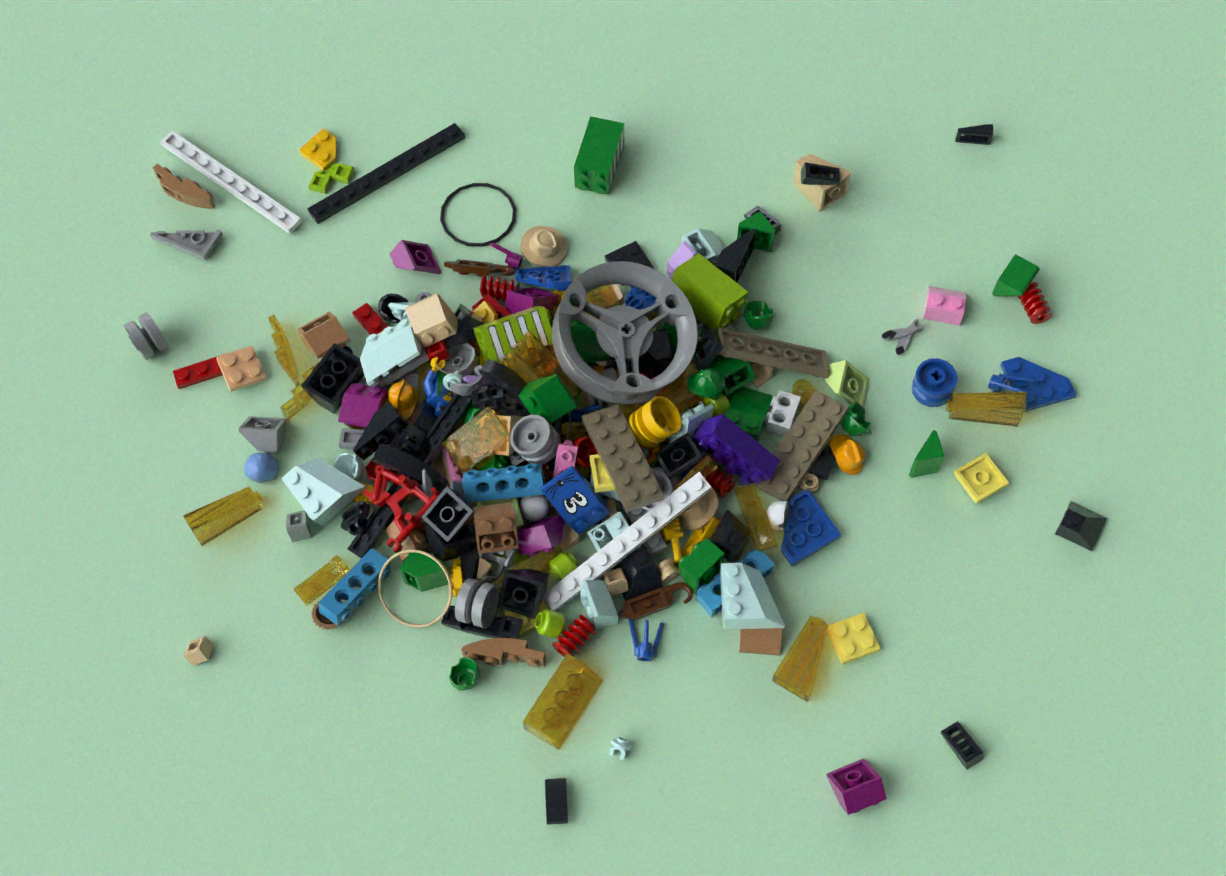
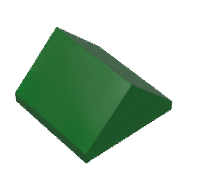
[737,211,775,252]
[992,254,1040,296]
[909,430,945,478]

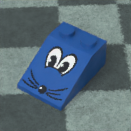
[540,466,610,534]

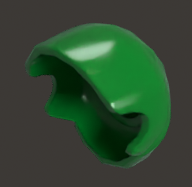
[449,657,480,691]

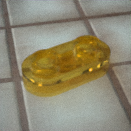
[792,379,815,408]

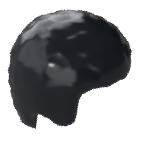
[378,293,409,323]

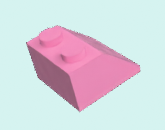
[923,286,966,326]

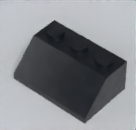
[301,343,364,414]

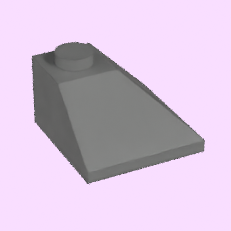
[239,416,287,454]

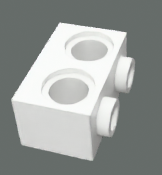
[764,390,801,436]

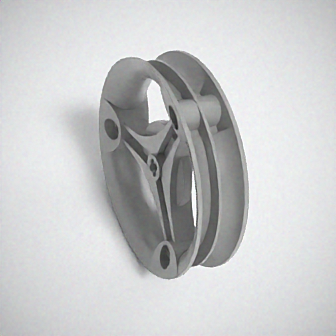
[552,261,698,405]

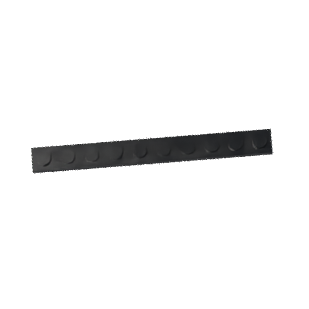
[307,123,465,224]
[347,393,472,559]

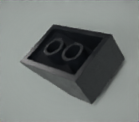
[713,229,756,283]

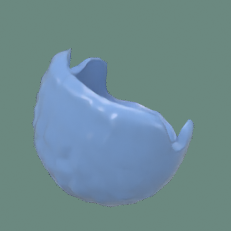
[244,452,279,483]

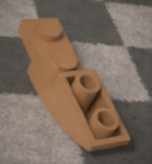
[153,163,215,209]
[461,638,546,667]

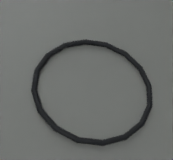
[440,183,516,246]

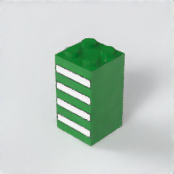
[574,116,625,195]

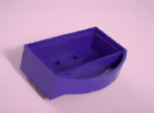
[692,414,780,486]

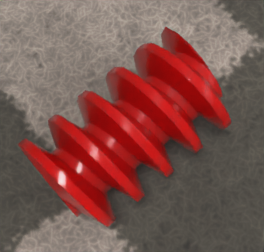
[480,274,520,302]
[1018,282,1053,324]
[694,457,737,498]
[552,615,596,659]

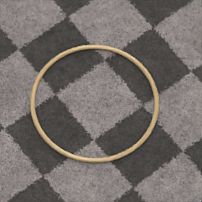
[378,550,453,627]

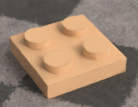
[216,346,266,392]

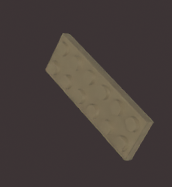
[717,327,829,378]
[753,390,849,502]
[582,404,664,513]

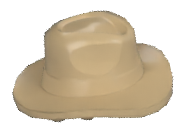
[520,226,567,267]
[678,487,719,531]

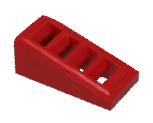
[425,339,451,364]

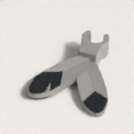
[882,319,924,355]

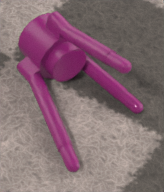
[490,243,523,269]

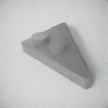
[150,230,223,261]

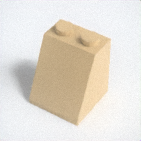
[793,154,851,211]

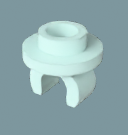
[443,371,462,391]
[610,737,632,760]

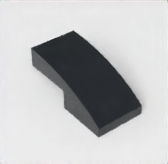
[809,444,836,480]
[545,778,568,825]

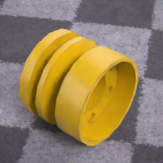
[629,396,682,448]

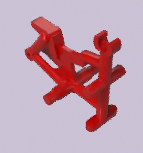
[363,465,441,553]

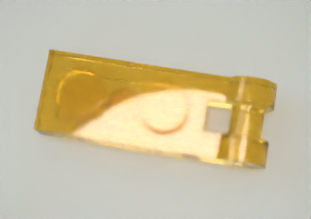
[293,555,350,606]

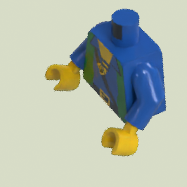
[423,358,455,417]

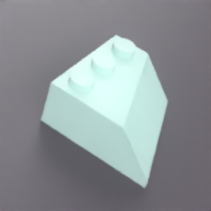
[360,319,423,386]
[281,458,367,526]
[720,563,785,630]

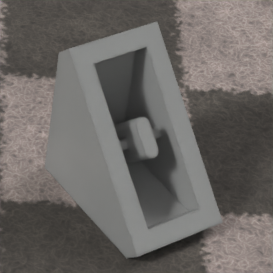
[286,510,312,542]

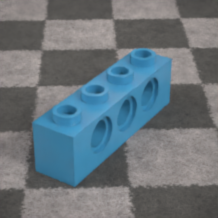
[462,463,545,503]
[696,547,775,618]
[318,548,391,626]

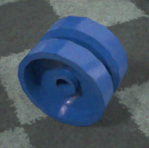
[912,358,958,407]

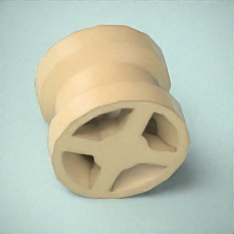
[656,558,680,583]

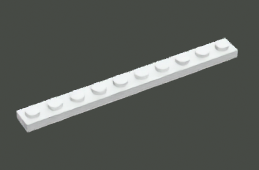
[160,130,302,234]
[543,472,712,612]

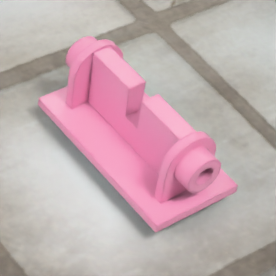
[553,440,578,478]

